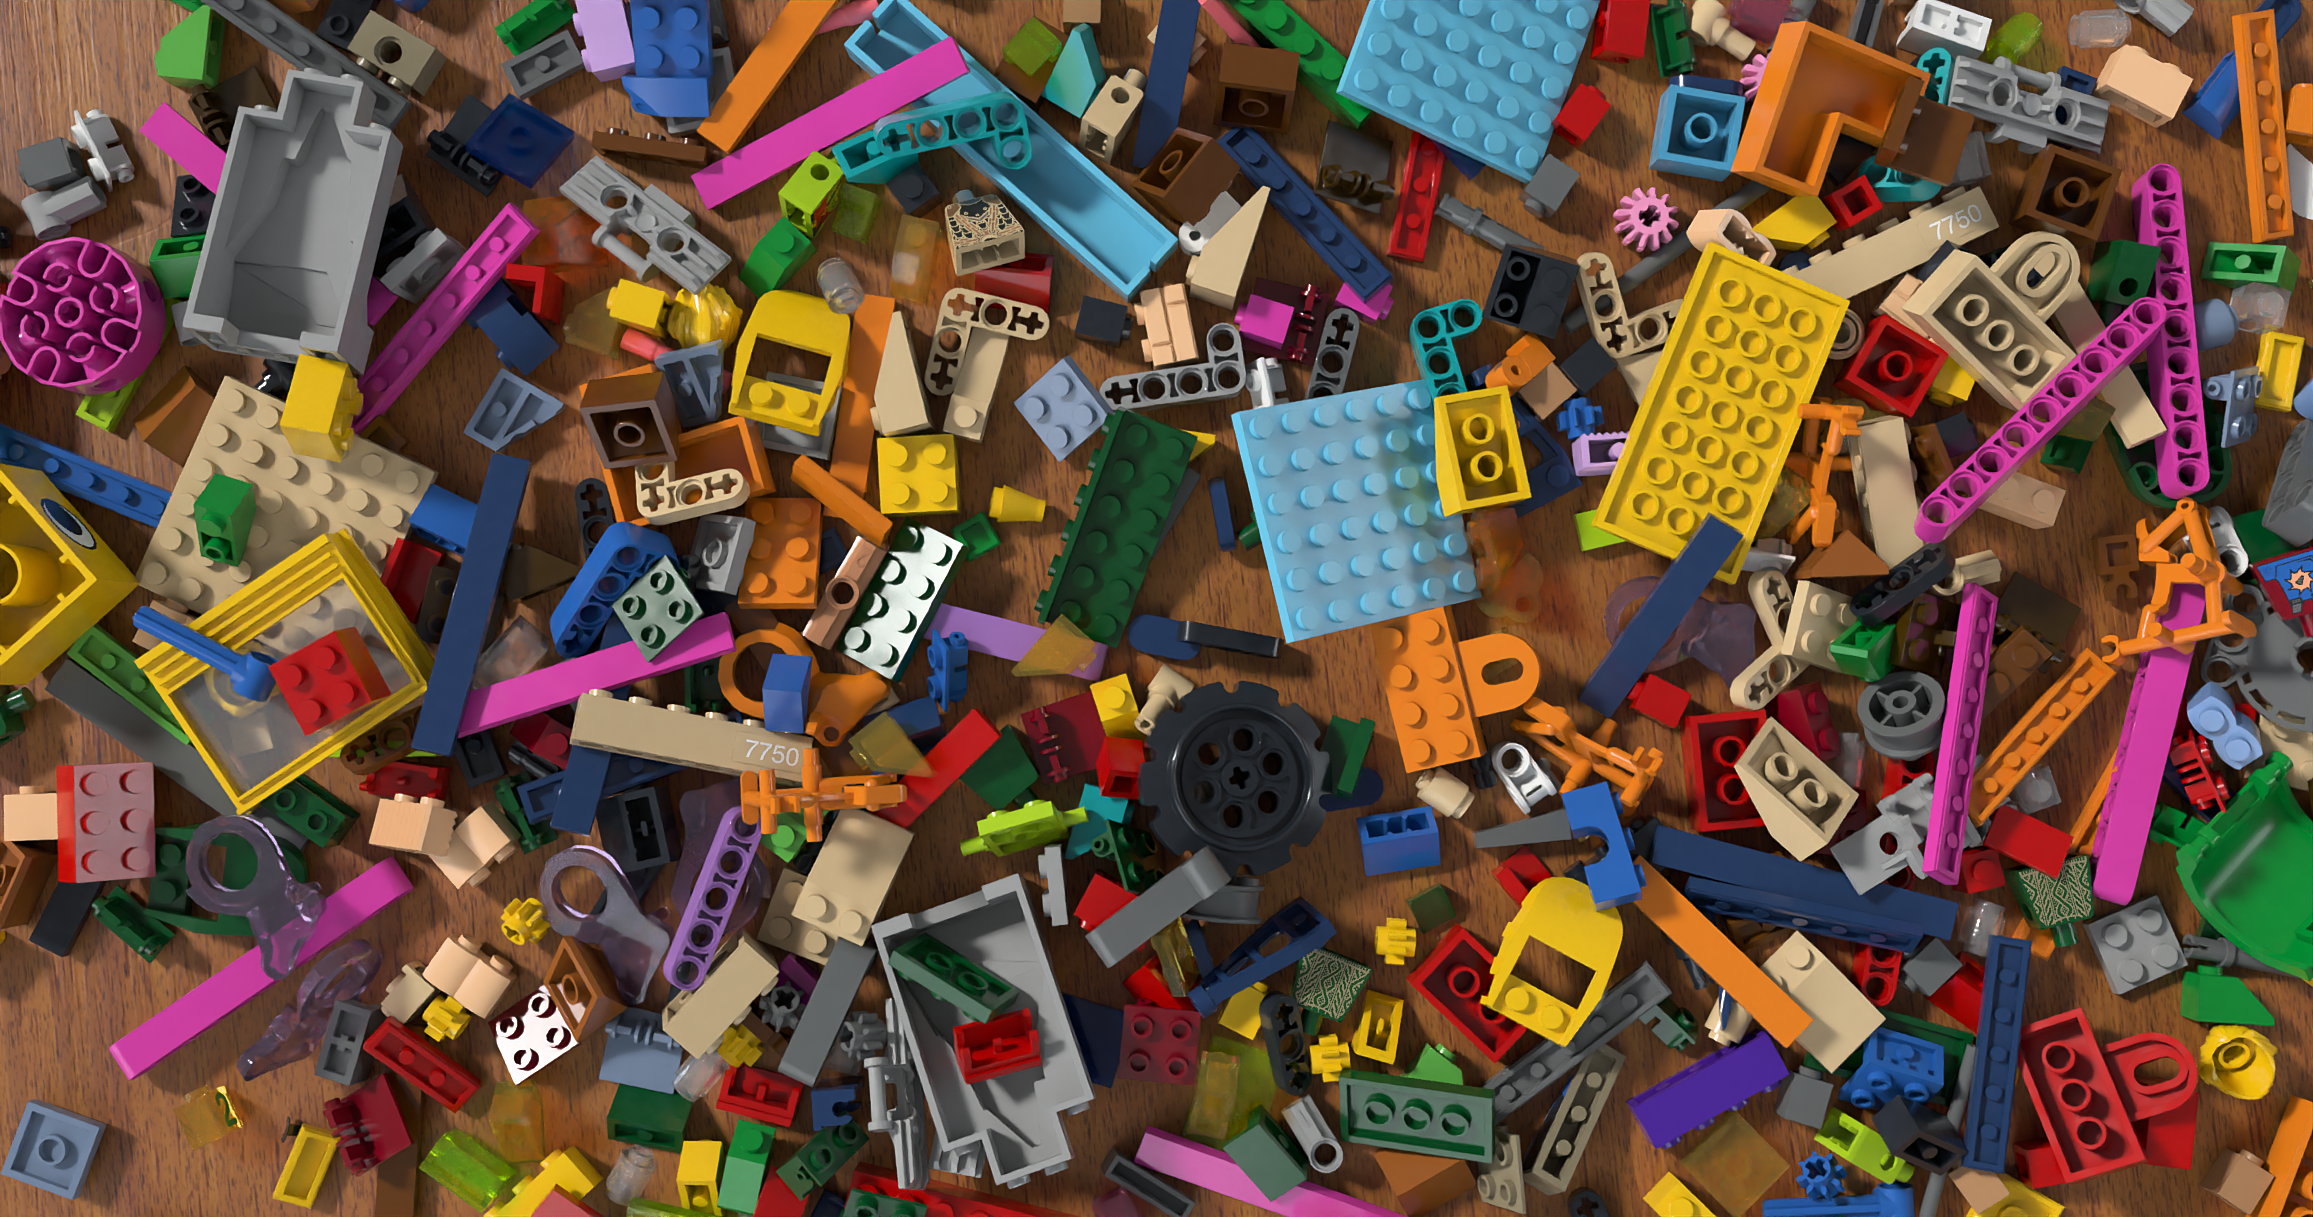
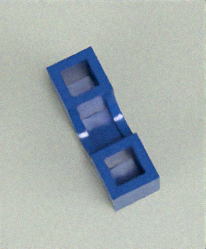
[1562,781,1647,912]

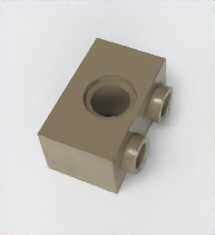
[347,10,447,96]

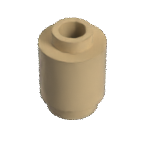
[1415,766,1474,819]
[1704,997,1753,1047]

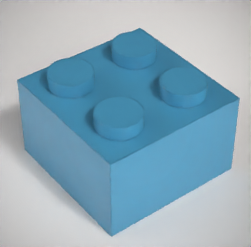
[1649,84,1746,182]

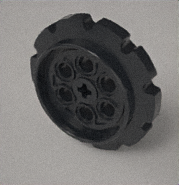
[1137,681,1332,877]

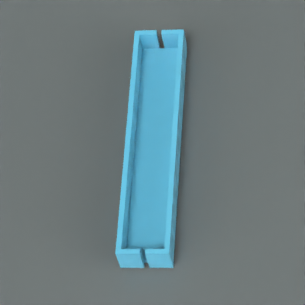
[844,0,1178,303]

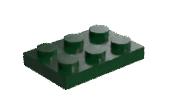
[887,932,1021,1024]

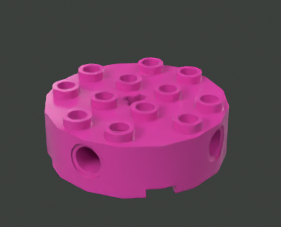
[0,237,166,396]

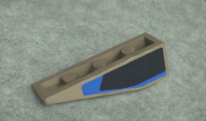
[1522,1044,1626,1196]

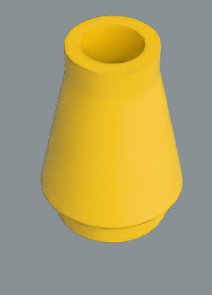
[988,485,1046,522]

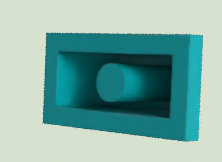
[1041,22,1106,118]
[831,129,920,184]
[1064,783,1135,860]

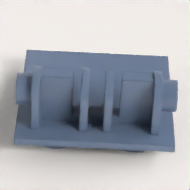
[2203,366,2263,448]
[599,1006,684,1094]

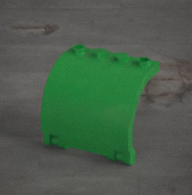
[2176,751,2313,981]

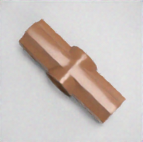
[802,535,887,650]

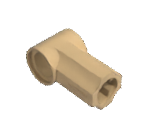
[1918,550,2002,598]

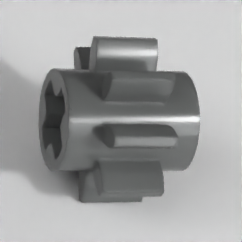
[758,981,806,1033]
[839,1011,887,1060]

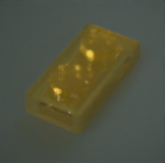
[1151,916,1200,997]

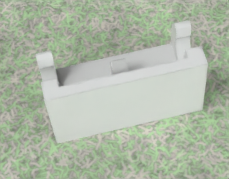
[1896,0,1992,60]

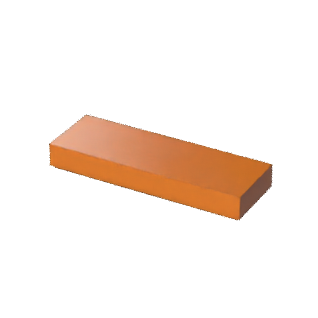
[790,454,893,547]

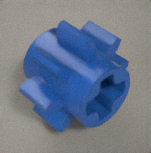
[1555,397,1604,440]
[1796,1151,1848,1202]

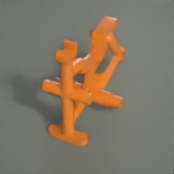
[1782,395,1864,548]
[2101,497,2257,667]
[1510,697,1665,818]
[740,748,907,842]

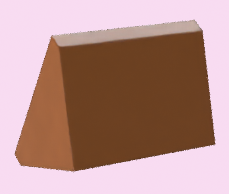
[133,365,217,468]
[1790,530,1889,581]
[0,832,58,929]
[543,935,628,1042]
[1374,1147,1477,1217]

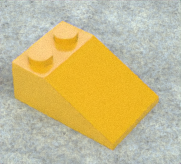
[1434,385,1532,517]

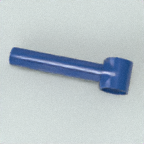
[133,606,279,702]
[1761,1182,1915,1217]

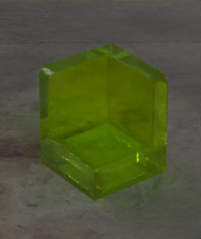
[1002,16,1063,76]
[832,182,882,244]

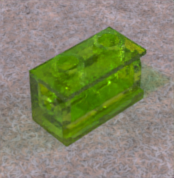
[419,1127,517,1213]

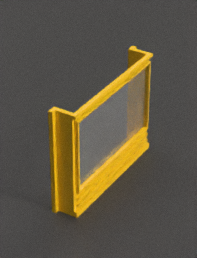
[134,528,435,816]

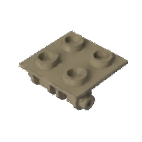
[1477,1123,1526,1214]

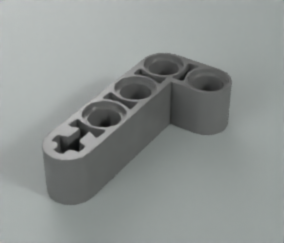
[1304,308,1360,400]
[2262,419,2313,547]
[1085,845,1232,968]
[778,937,879,1087]

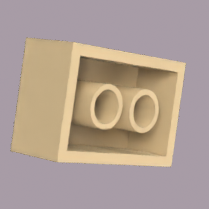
[662,926,779,1060]

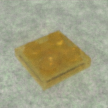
[1679,1111,1790,1217]

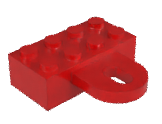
[2018,1007,2198,1186]

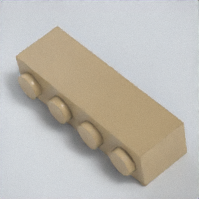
[1847,415,1928,570]

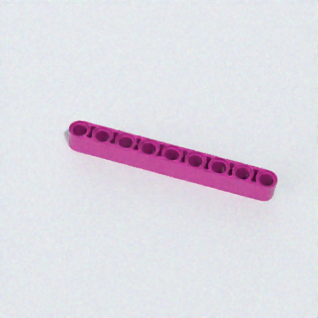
[2131,163,2210,500]
[1914,297,2167,543]
[2089,583,2206,906]
[108,856,415,1081]

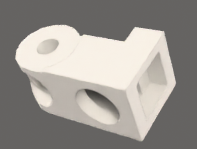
[1179,191,1242,256]

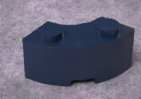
[465,277,560,376]

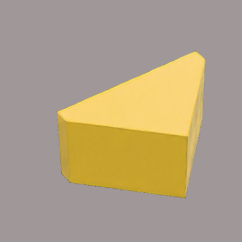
[1351,990,1404,1065]

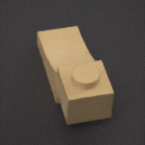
[943,326,1011,444]

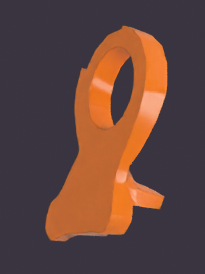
[718,622,891,748]

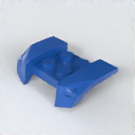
[621,0,714,117]

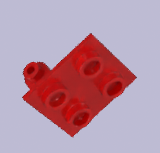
[2168,727,2231,813]

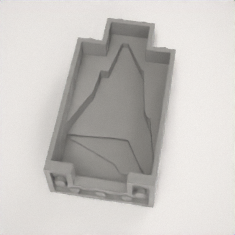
[182,68,403,375]
[871,873,1097,1189]

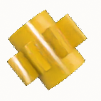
[501,898,550,945]
[1374,918,1416,965]
[422,995,472,1042]
[717,1023,764,1068]
[1309,1033,1351,1082]

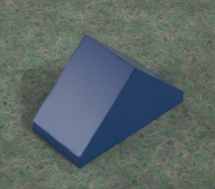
[762,654,812,734]

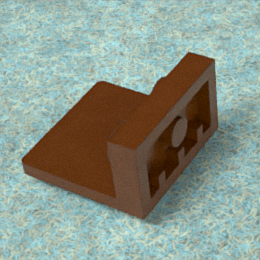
[1873,76,1975,187]
[1908,423,1996,496]

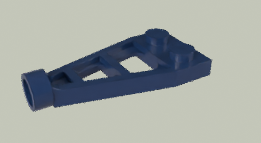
[1465,362,1582,520]
[1187,896,1337,1019]

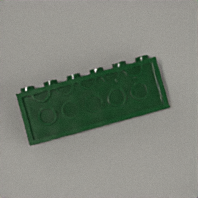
[1034,406,1198,649]

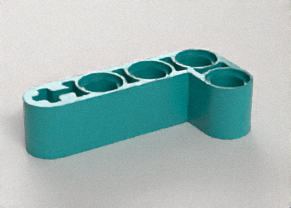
[1858,47,1956,202]
[873,91,1032,170]
[1408,299,1482,413]

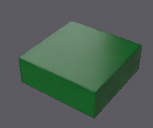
[950,511,1002,563]

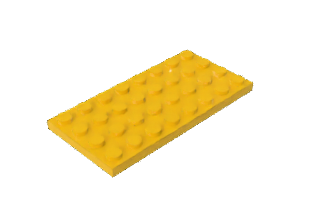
[1591,241,1850,585]

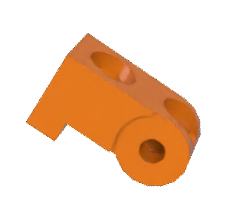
[1485,331,1556,397]

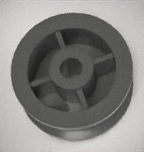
[1857,671,1946,761]
[1181,873,1265,924]

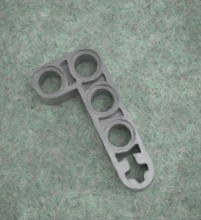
[1100,323,1246,413]

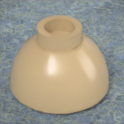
[1828,309,1865,360]

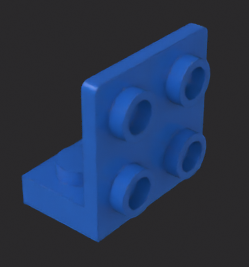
[1838,1027,1944,1111]

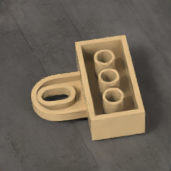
[1901,232,2080,412]

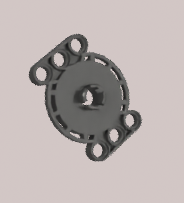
[2200,584,2313,733]

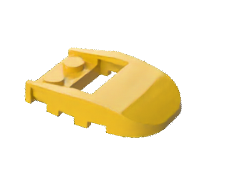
[728,290,851,437]
[1480,877,1623,1047]

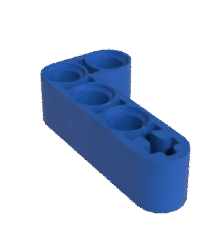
[549,522,680,658]

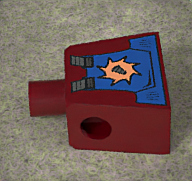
[2248,545,2313,637]

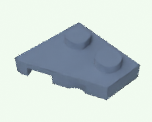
[654,339,724,428]
[463,367,568,453]

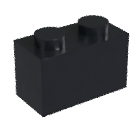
[1871,1094,1968,1176]

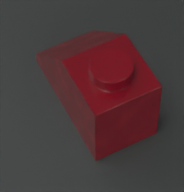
[509,710,574,770]

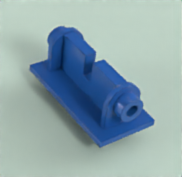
[927,629,968,712]

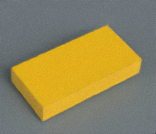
[2254,330,2305,413]
[273,1123,341,1209]

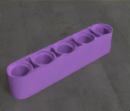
[923,603,1108,682]
[663,806,762,991]

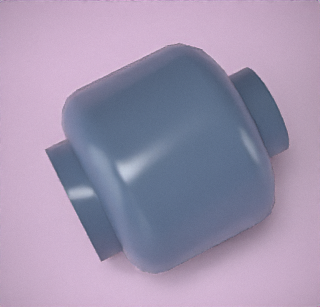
[2193,299,2239,352]

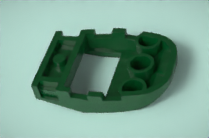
[2102,361,2232,509]
[143,822,309,936]

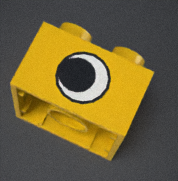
[0,464,140,685]

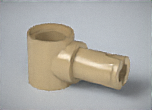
[1680,0,1756,62]
[1135,664,1195,734]

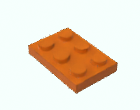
[738,498,824,609]

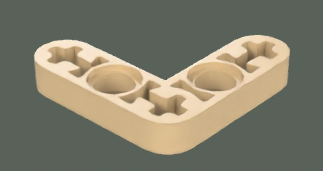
[1576,252,1683,359]
[925,288,1049,396]
[635,461,750,525]
[1730,570,1810,710]

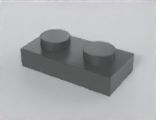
[501,30,585,101]

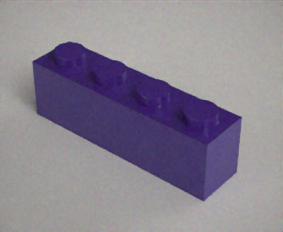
[1626,1028,1790,1149]

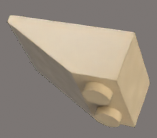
[1185,186,1270,310]
[870,311,935,437]
[1734,717,1859,862]
[791,808,915,946]
[1759,931,1886,1074]

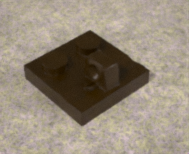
[1888,593,1961,680]

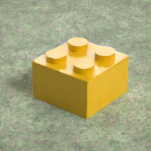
[280,354,363,462]
[877,434,961,518]

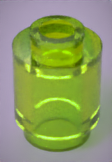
[1986,12,2044,65]

